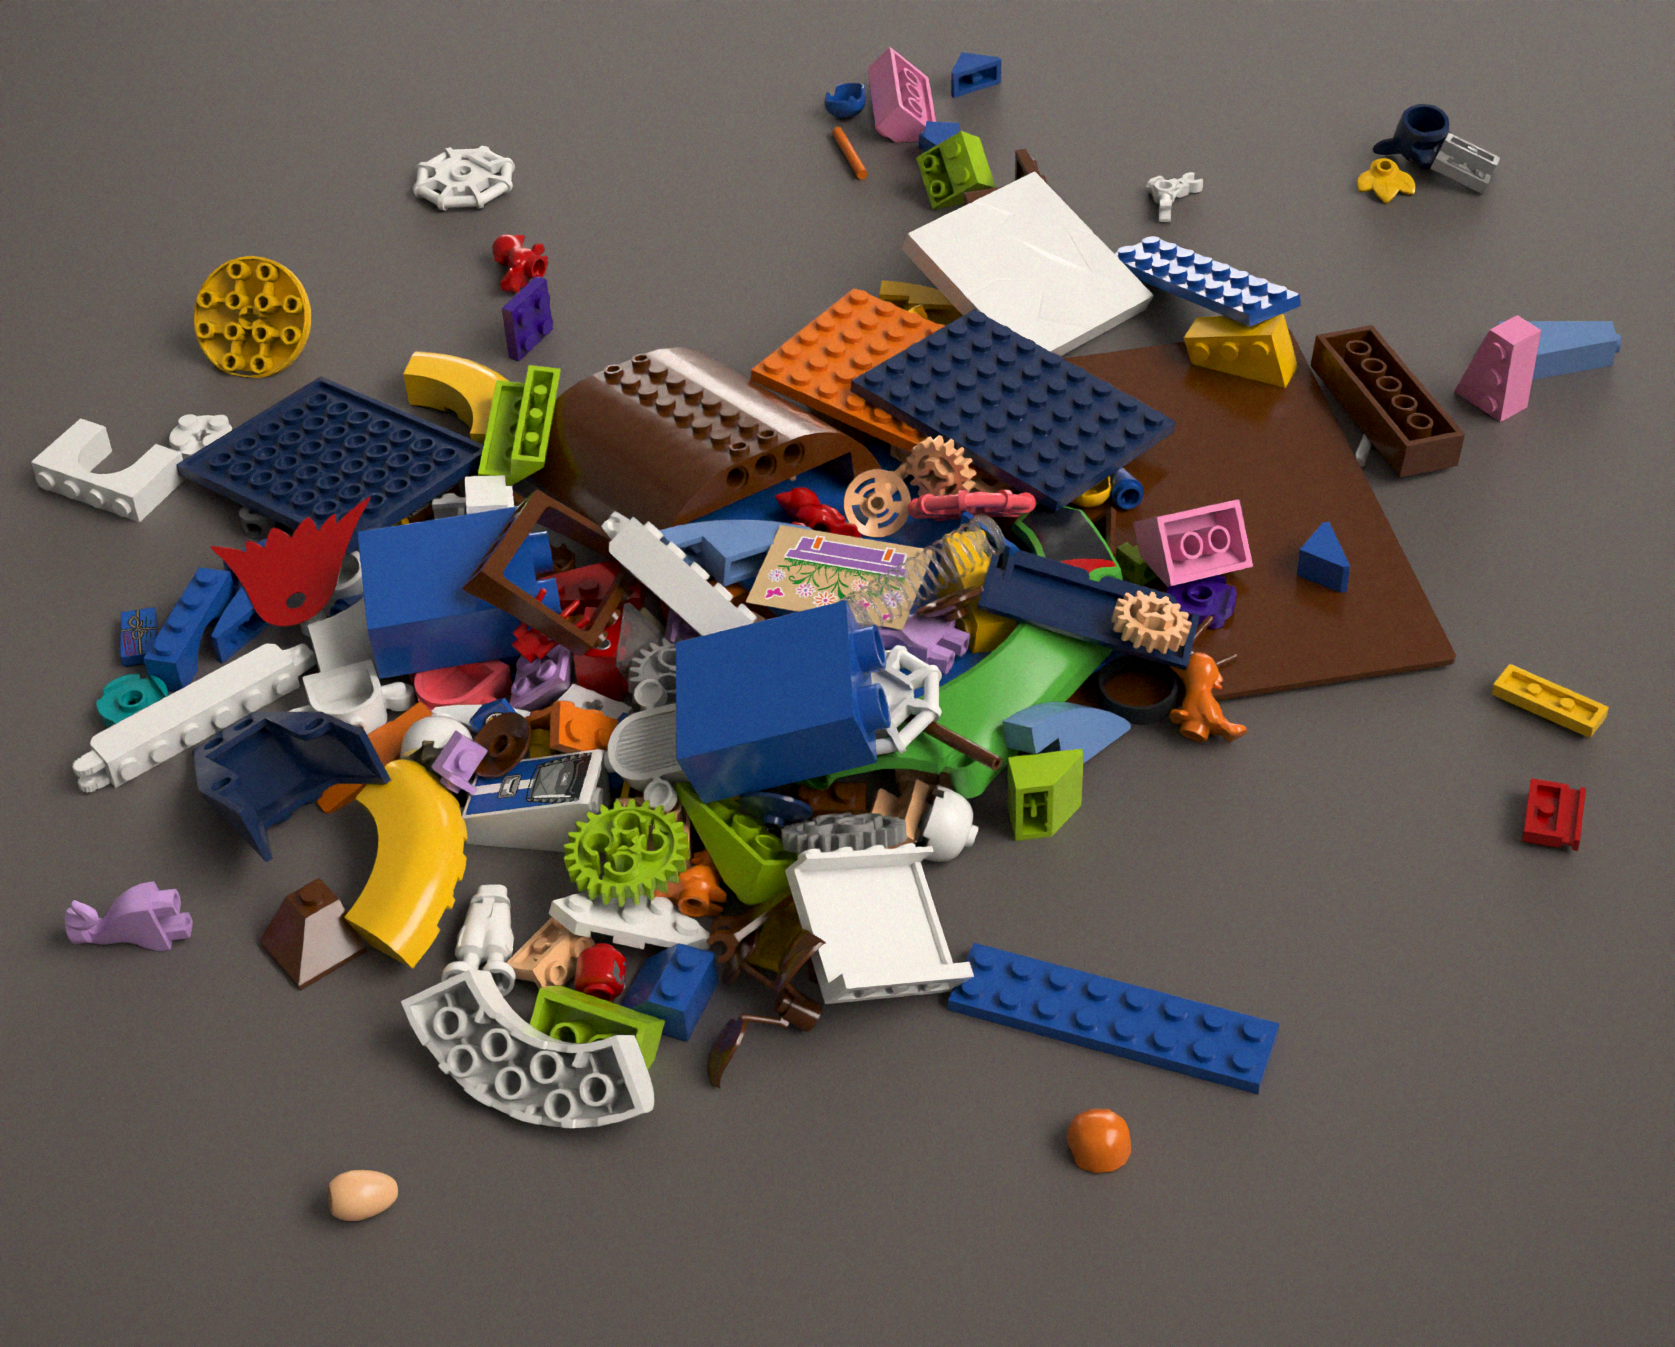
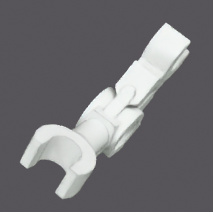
[1146,172,1203,222]

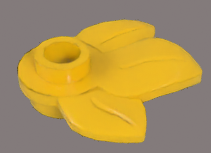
[1357,158,1416,204]

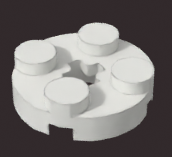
[169,414,233,460]

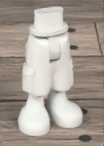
[441,885,516,996]

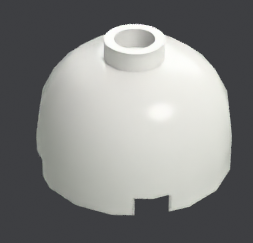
[400,713,473,778]
[916,785,978,862]

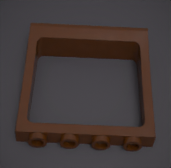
[462,489,639,657]

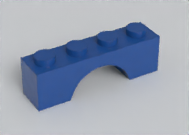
[143,567,236,692]

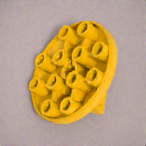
[193,256,311,378]

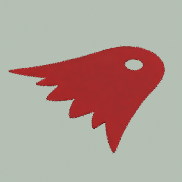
[210,497,371,626]

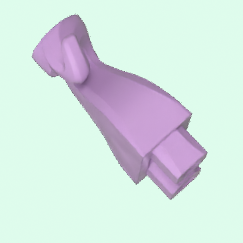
[857,614,970,675]
[65,881,193,951]

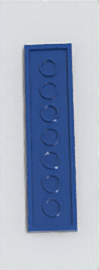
[1114,236,1301,326]
[948,943,1280,1094]

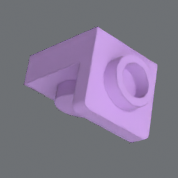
[431,730,488,795]

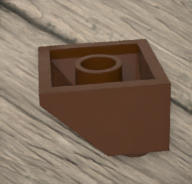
[260,878,367,991]

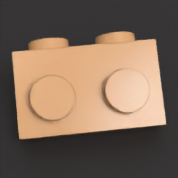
[869,779,929,849]

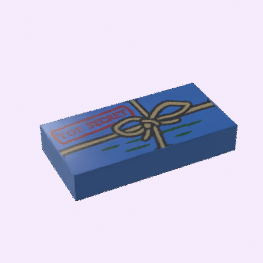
[120,607,158,666]

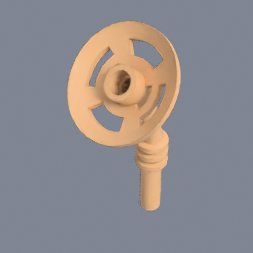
[843,460,911,537]

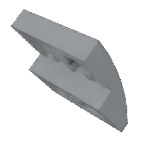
[1430,133,1500,194]

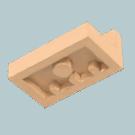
[506,917,595,989]

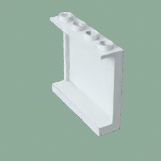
[785,843,974,1004]

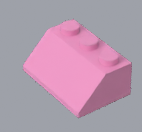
[1133,499,1253,587]

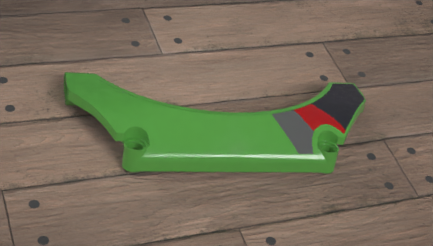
[793,502,1123,799]

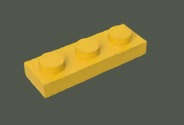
[1491,664,1609,738]

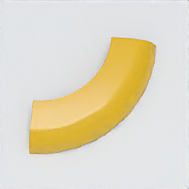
[403,351,509,444]
[344,759,468,969]

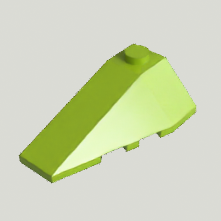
[674,782,799,905]

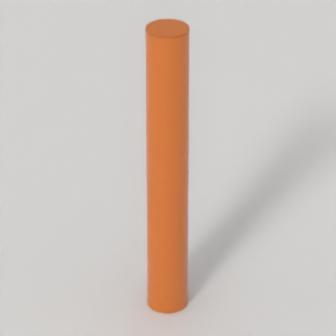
[832,127,868,180]

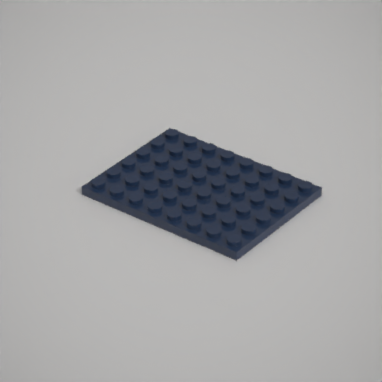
[850,309,1176,512]
[176,376,484,555]

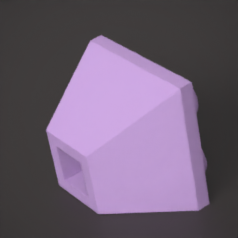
[510,638,574,711]

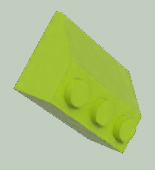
[530,985,665,1070]

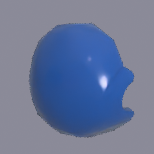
[824,83,866,119]

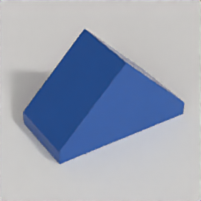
[951,52,1001,98]
[1297,522,1350,593]

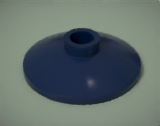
[738,792,813,830]

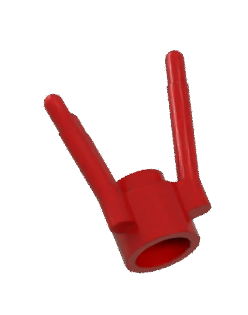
[511,588,590,664]

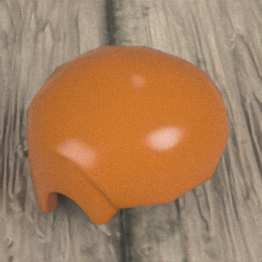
[1067,1108,1131,1173]

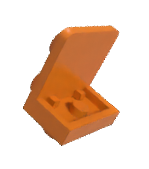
[524,700,618,753]

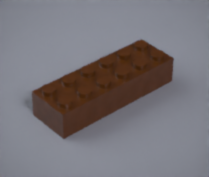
[1310,325,1465,477]

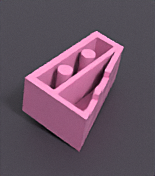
[1454,315,1541,422]

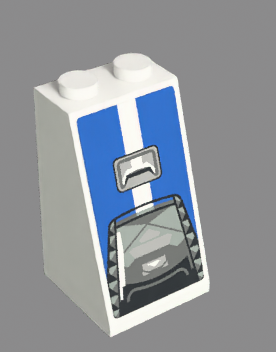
[460,749,611,852]

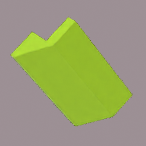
[478,365,561,486]

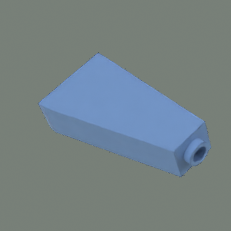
[1498,321,1621,380]

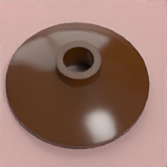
[915,585,984,622]
[474,712,531,779]

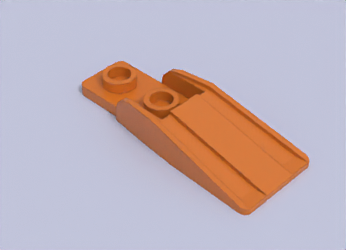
[315,702,432,814]

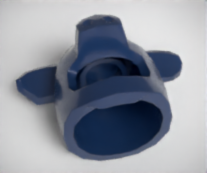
[1373,104,1452,169]

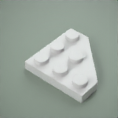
[549,890,710,950]

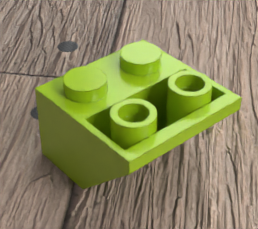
[916,131,996,210]
[1007,748,1084,841]

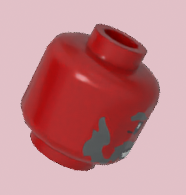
[574,943,627,1002]

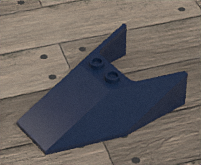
[192,712,391,862]

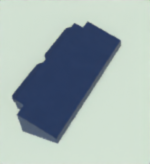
[977,551,1200,670]

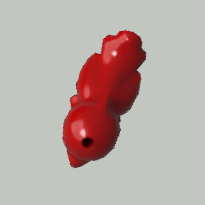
[492,234,549,294]
[775,487,862,538]

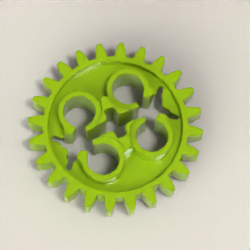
[564,799,690,907]

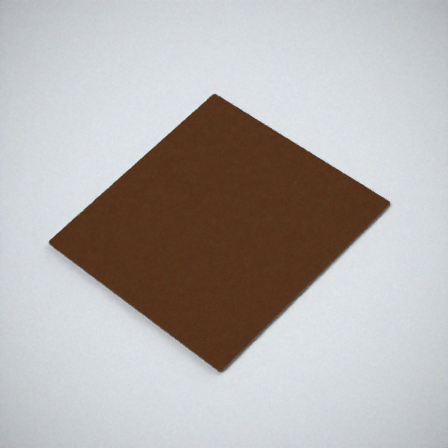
[807,329,1456,710]

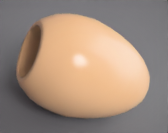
[327,1170,398,1221]

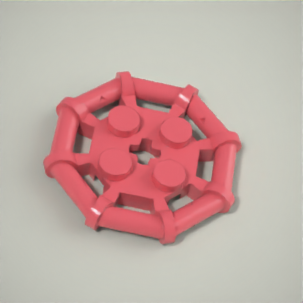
[908,490,1036,522]

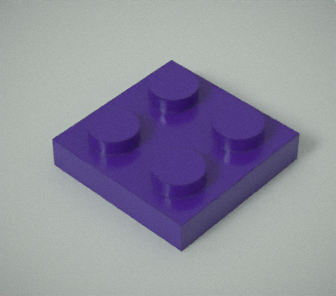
[501,276,553,361]

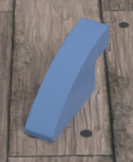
[659,520,812,587]
[1002,702,1131,764]

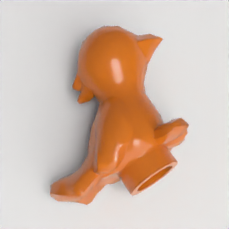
[1169,652,1247,743]
[654,848,727,917]

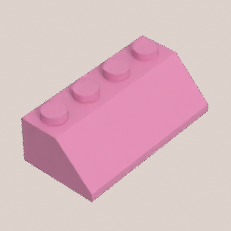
[867,47,936,143]

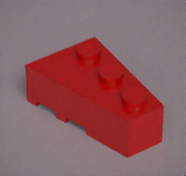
[539,560,646,616]

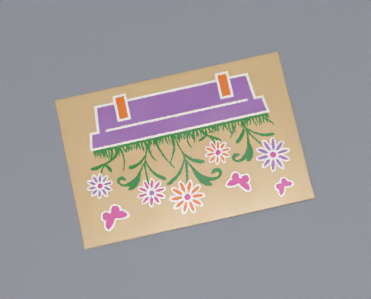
[746,525,934,630]

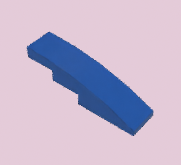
[211,586,271,663]

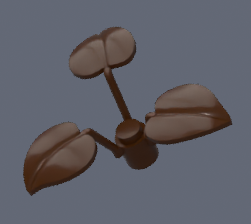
[707,928,826,1089]

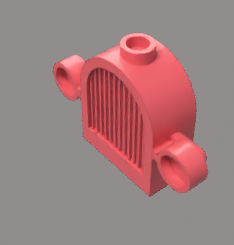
[409,659,513,712]

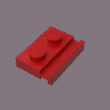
[1522,778,1586,851]

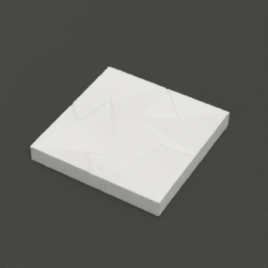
[901,172,1154,356]

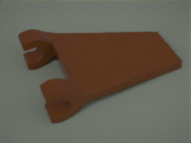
[706,886,794,963]

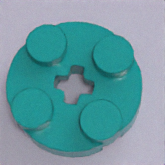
[96,674,169,728]

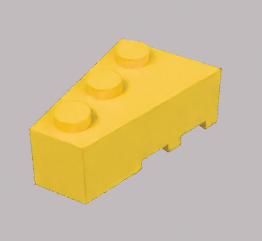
[1184,314,1298,388]
[934,530,1017,654]

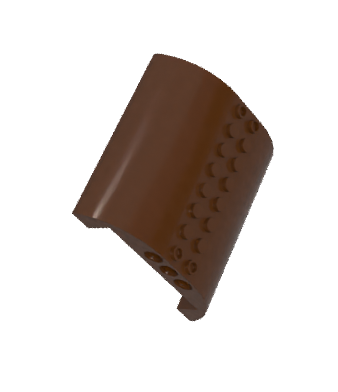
[524,347,881,530]

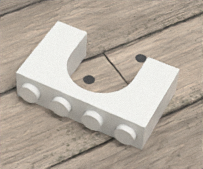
[31,418,186,522]

